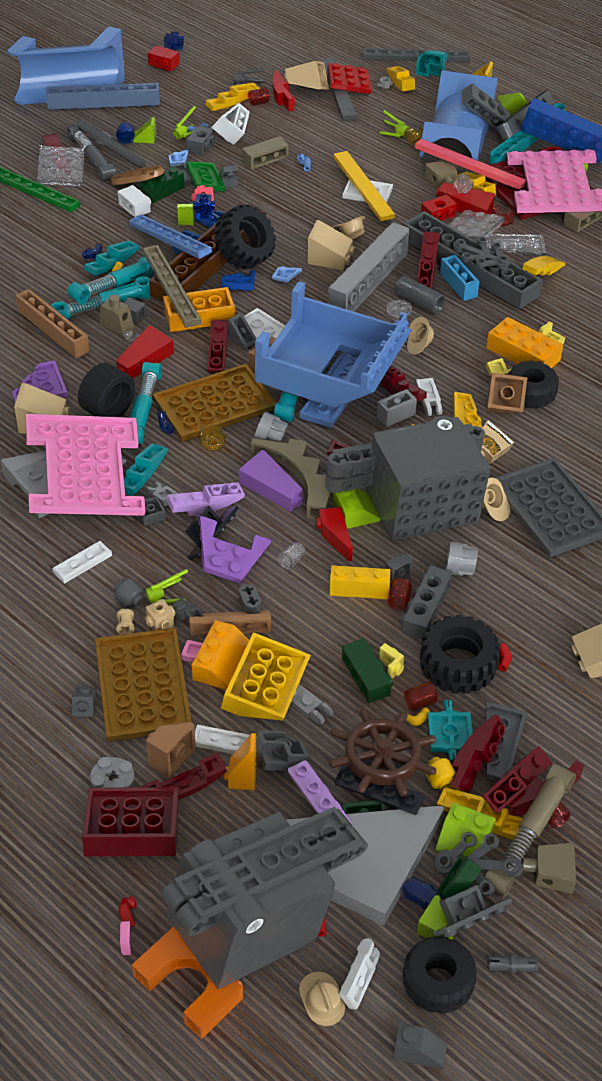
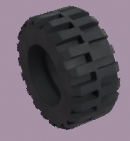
[214,204,276,269]
[420,615,500,694]

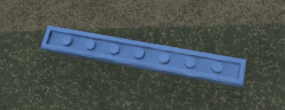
[129,214,212,259]

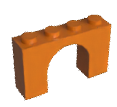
[132,926,243,1039]

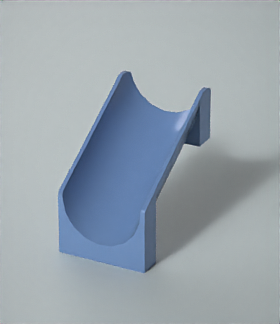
[7,26,125,105]
[419,70,498,161]

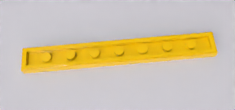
[334,151,395,221]

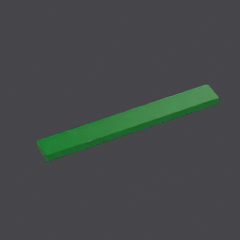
[0,167,81,212]

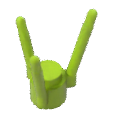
[173,106,196,140]
[379,110,409,138]
[145,569,188,604]

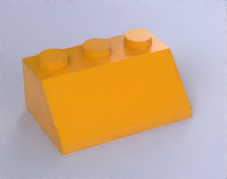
[192,620,249,690]

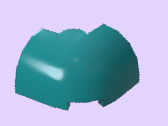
[416,50,447,77]

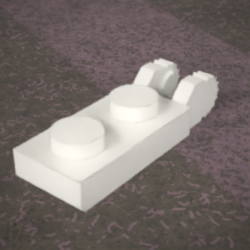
[415,378,442,416]
[339,938,380,1010]

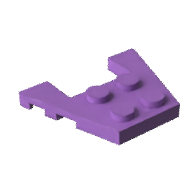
[199,516,271,584]

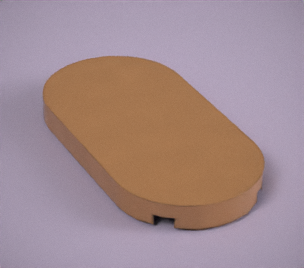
[111,165,165,185]

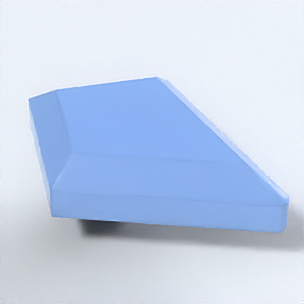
[168,150,188,166]
[272,266,302,283]

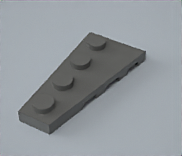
[486,701,528,781]

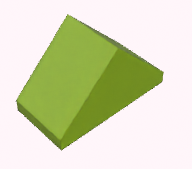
[498,93,528,116]
[132,117,156,144]
[177,204,194,225]
[417,895,453,939]

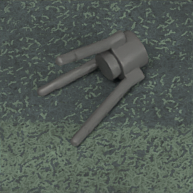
[234,68,265,85]

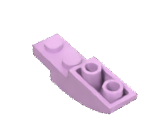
[167,482,245,516]

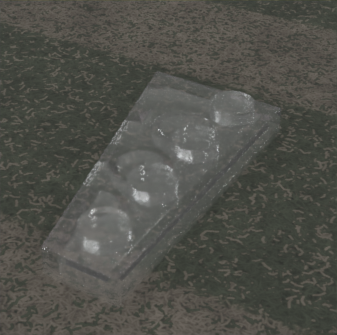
[481,234,546,257]

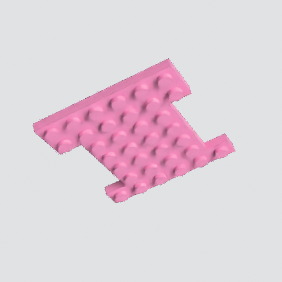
[506,149,602,213]
[26,414,146,516]

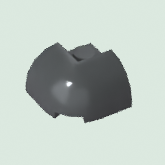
[256,730,310,778]

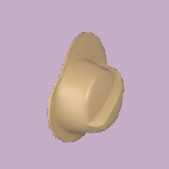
[332,216,365,239]
[407,317,434,355]
[482,478,510,521]
[299,972,345,1026]

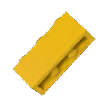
[330,565,390,599]

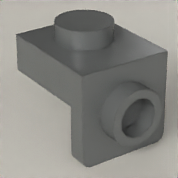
[72,685,97,717]

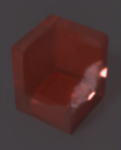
[490,206,515,228]

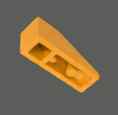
[224,733,257,790]

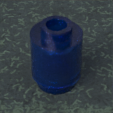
[402,877,439,908]

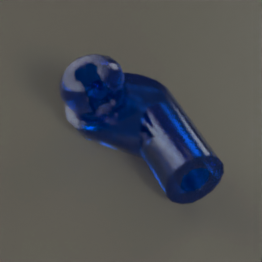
[82,244,103,259]
[157,411,174,434]

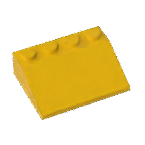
[221,632,311,721]

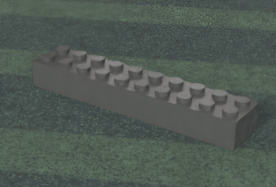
[403,211,543,309]

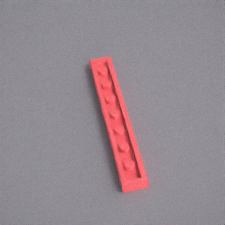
[414,139,526,190]

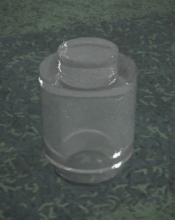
[278,542,305,569]

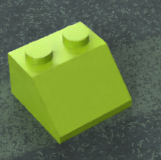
[333,488,381,529]
[435,802,496,859]

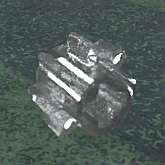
[454,174,473,193]

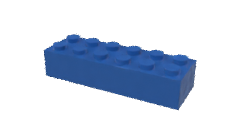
[520,98,602,164]

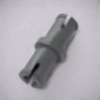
[489,954,538,974]

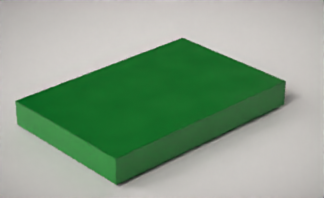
[186,161,225,192]

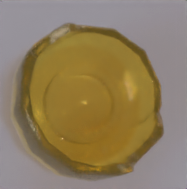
[404,127,423,144]
[199,424,226,451]

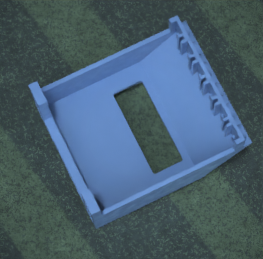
[255,281,413,407]

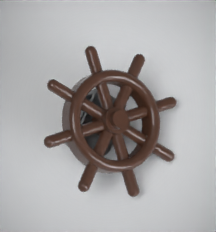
[329,709,436,796]

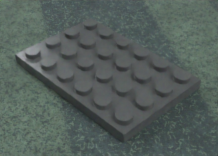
[496,458,602,558]

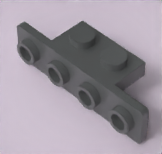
[433,885,512,938]

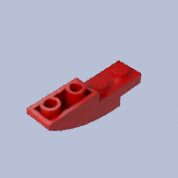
[273,70,295,111]

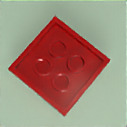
[327,63,372,94]

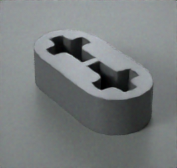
[239,584,262,614]

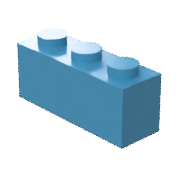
[440,255,479,301]

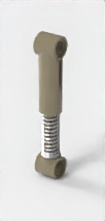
[484,764,576,897]

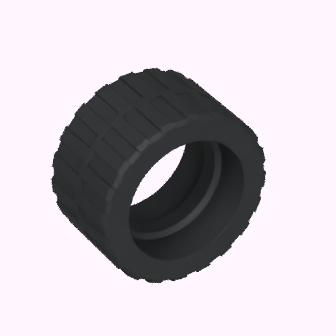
[78,363,135,417]

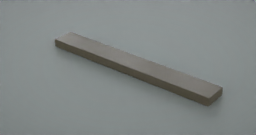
[143,245,201,328]

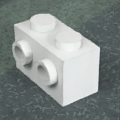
[118,185,151,217]

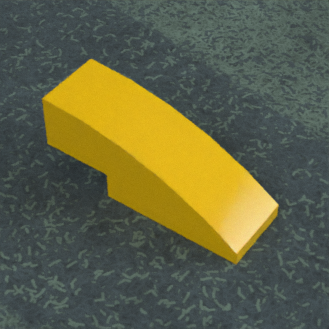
[386,66,415,92]
[456,171,496,196]

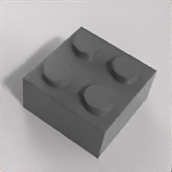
[138,496,166,527]
[385,553,413,586]

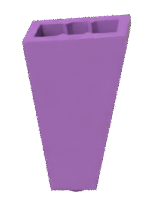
[239,450,303,512]

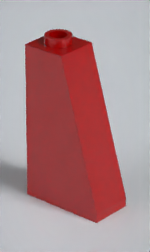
[436,182,495,223]
[116,325,174,378]

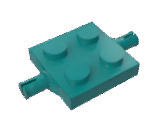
[427,700,473,764]

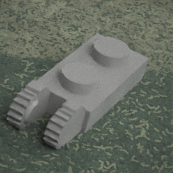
[290,684,334,725]

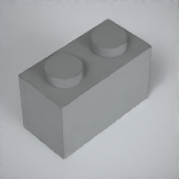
[376,389,417,427]

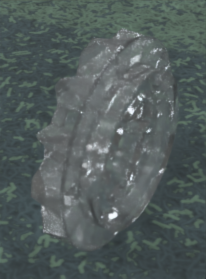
[386,299,412,318]

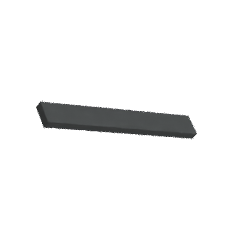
[363,48,470,63]
[322,59,357,121]

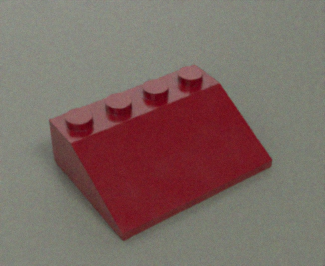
[82,787,179,857]

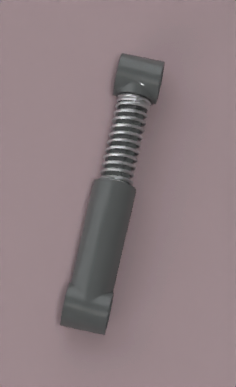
[67,125,116,181]

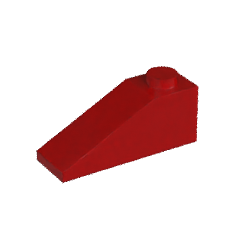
[316,507,353,561]

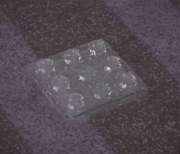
[37,145,85,186]
[449,210,505,241]

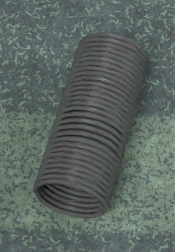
[394,276,445,314]

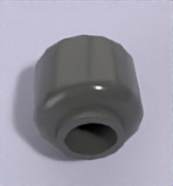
[114,578,144,608]

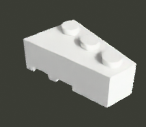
[211,103,250,145]

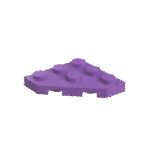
[12,360,68,403]

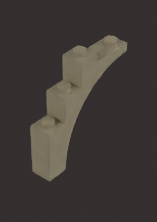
[251,438,333,519]

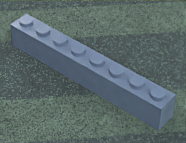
[46,83,160,110]

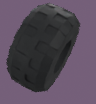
[508,361,559,409]
[403,936,477,1014]

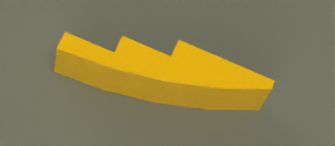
[205,83,261,111]
[522,256,565,276]
[437,787,523,840]

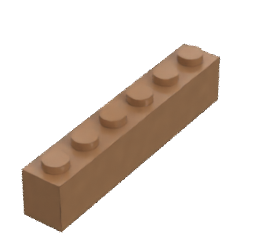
[15,289,90,358]

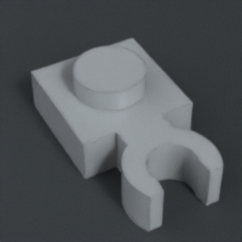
[147,482,178,506]

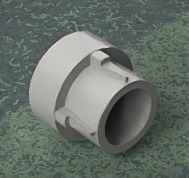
[254,412,288,442]
[445,541,478,576]

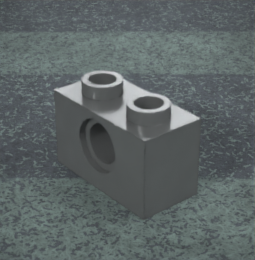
[186,125,216,156]

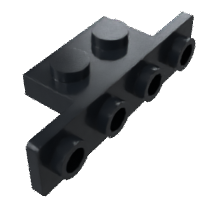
[185,505,239,560]
[335,765,424,815]

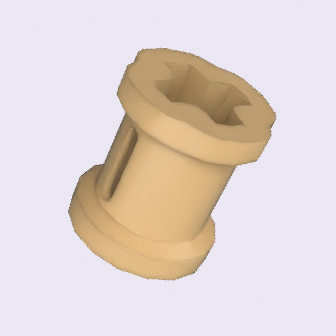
[116,609,135,635]

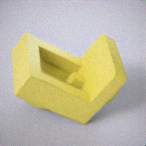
[539,322,565,344]
[485,358,511,376]
[379,643,404,678]

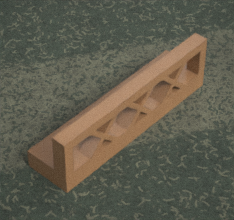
[190,610,271,636]

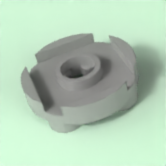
[90,757,135,788]

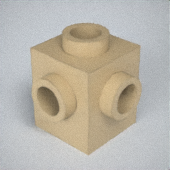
[145,599,175,631]

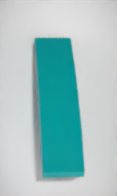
[84,240,140,276]
[124,443,168,496]

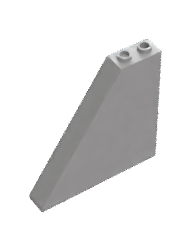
[287,806,445,926]

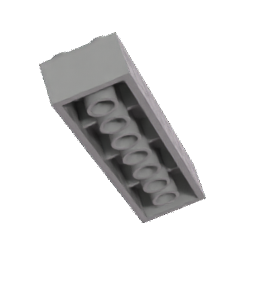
[328,223,409,312]

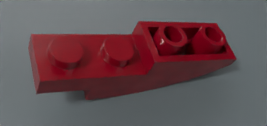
[417,231,440,289]
[207,320,228,372]
[380,365,427,403]
[451,715,506,793]
[482,746,553,814]

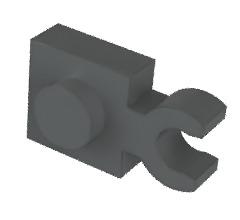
[171,598,203,622]

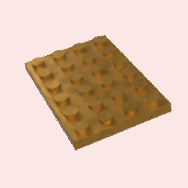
[152,364,276,441]
[95,628,192,742]

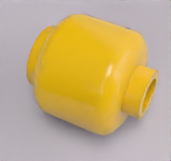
[425,757,456,791]

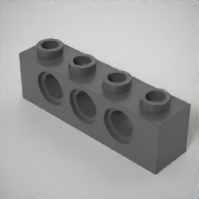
[462,83,510,131]
[400,565,453,639]

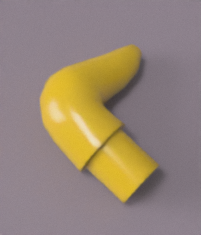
[406,707,430,726]

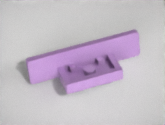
[288,760,352,824]

